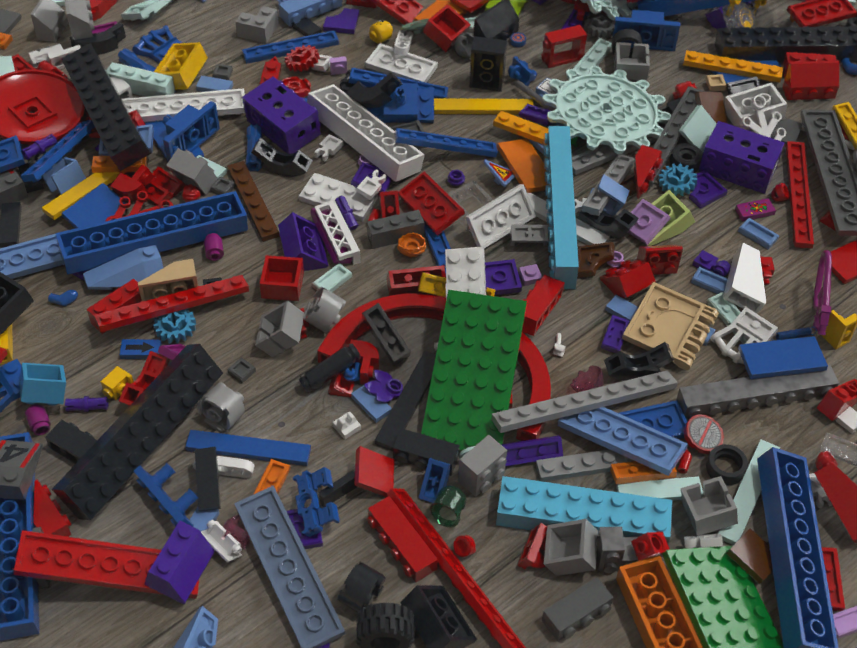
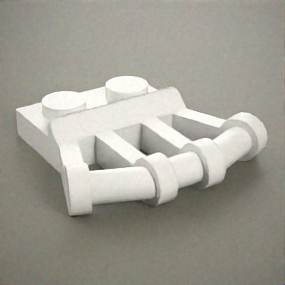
[710,307,778,364]

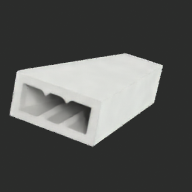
[723,243,766,314]

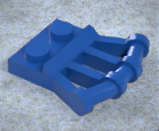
[132,25,182,63]
[0,359,22,412]

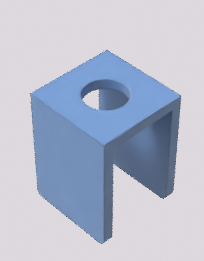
[42,157,86,195]
[589,175,629,216]

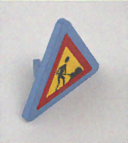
[483,160,515,187]

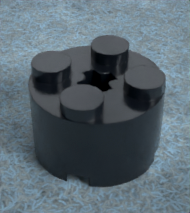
[337,561,386,612]

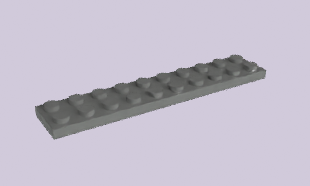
[800,110,857,236]

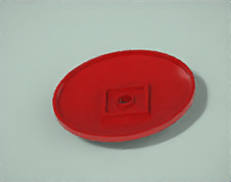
[0,69,85,144]

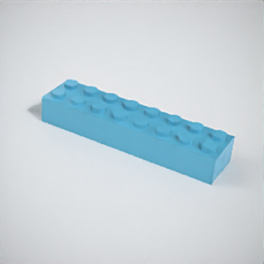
[496,476,672,544]

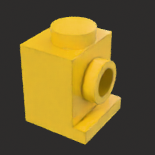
[100,366,134,401]

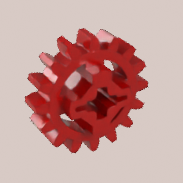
[284,45,320,72]

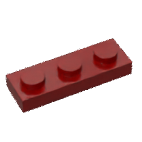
[822,547,845,612]

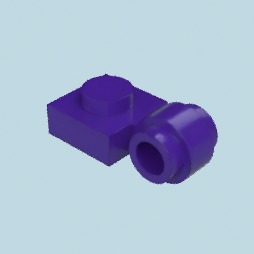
[692,250,730,277]

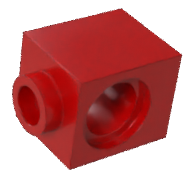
[631,532,670,561]

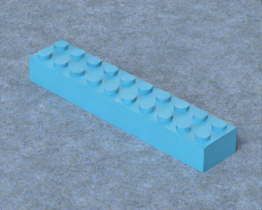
[543,126,579,289]

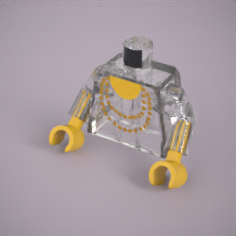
[722,0,767,28]

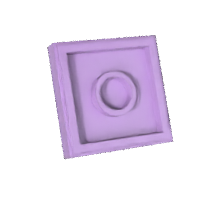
[628,199,671,245]

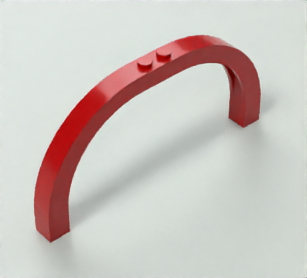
[317,293,551,441]

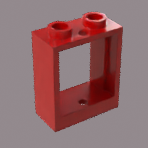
[541,25,587,68]

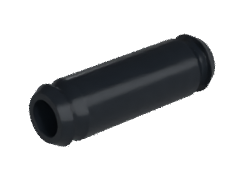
[299,343,361,392]

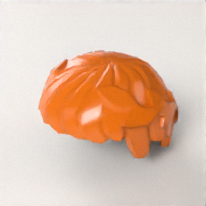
[397,232,426,257]

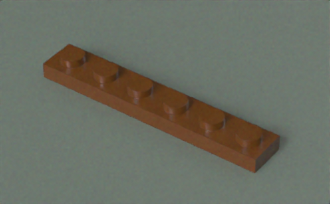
[227,161,280,242]

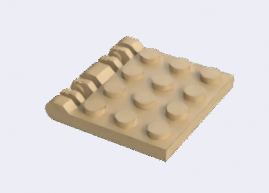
[622,282,719,370]

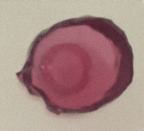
[571,365,604,392]

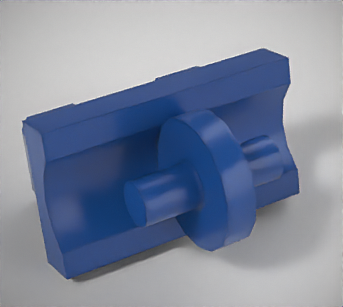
[508,56,537,87]

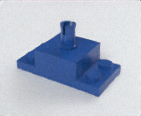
[613,10,680,51]
[367,83,434,123]
[163,101,220,162]

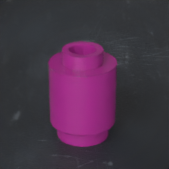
[204,233,224,261]
[25,404,51,436]

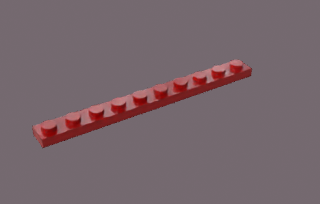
[387,488,526,648]

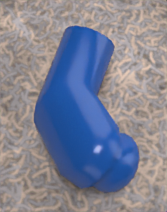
[842,58,857,75]
[48,290,78,306]
[343,362,362,382]

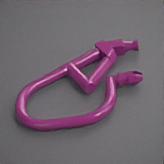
[813,250,832,335]

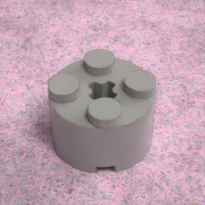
[303,287,346,333]
[197,382,245,431]

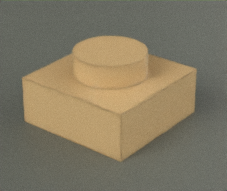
[706,74,727,91]

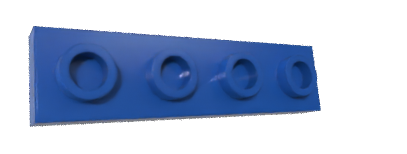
[134,463,199,527]

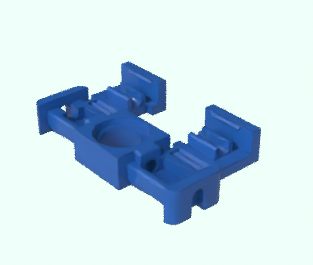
[293,467,340,537]

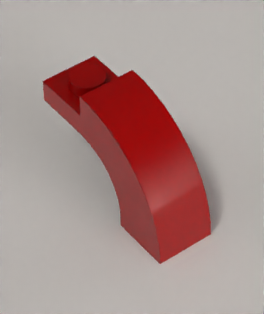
[119,351,170,405]

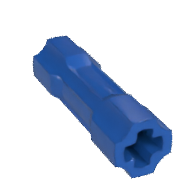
[118,48,156,72]
[246,125,262,172]

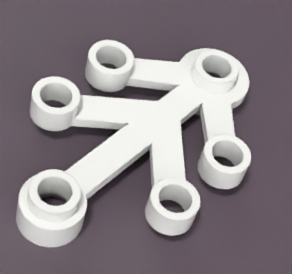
[740,95,786,141]

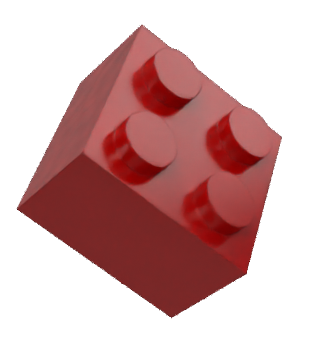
[423,4,471,52]
[260,255,304,301]

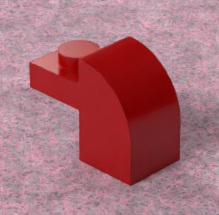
[110,164,153,201]
[350,339,379,385]

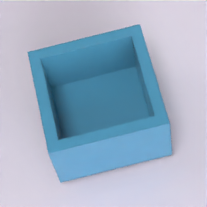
[19,363,66,406]

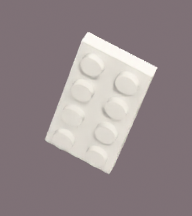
[365,43,438,83]
[299,173,378,222]
[465,184,536,248]

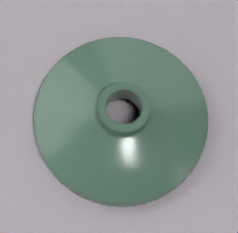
[401,19,428,34]

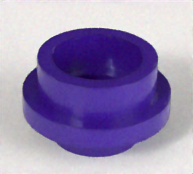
[448,170,465,186]

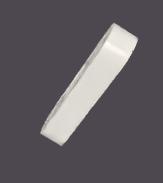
[394,30,413,56]
[193,456,254,478]

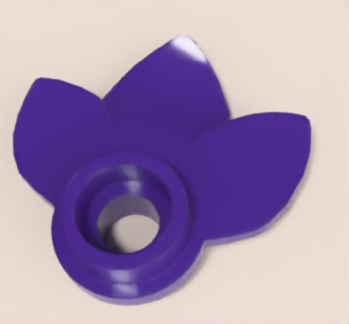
[364,370,403,403]

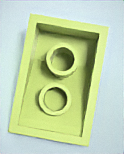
[647,190,695,246]

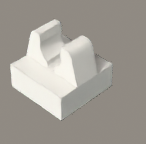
[333,412,361,440]

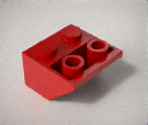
[637,245,683,275]
[600,260,656,298]

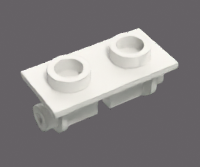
[201,520,242,562]

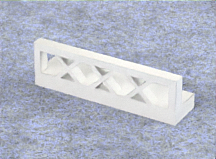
[314,201,360,265]

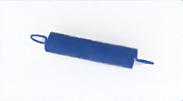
[771,327,817,341]

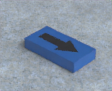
[119,339,162,359]

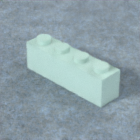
[107,62,175,97]

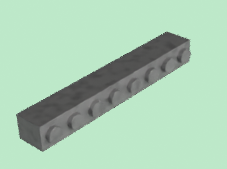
[676,364,839,418]

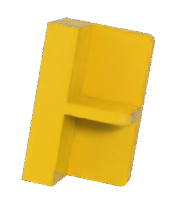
[821,310,857,349]

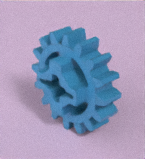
[659,164,697,196]
[153,308,196,344]

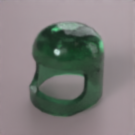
[430,485,466,527]

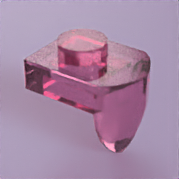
[222,514,250,549]

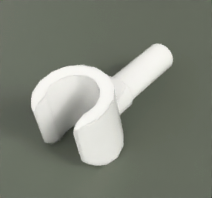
[553,333,566,357]

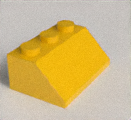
[154,42,208,90]

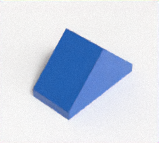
[419,458,450,505]

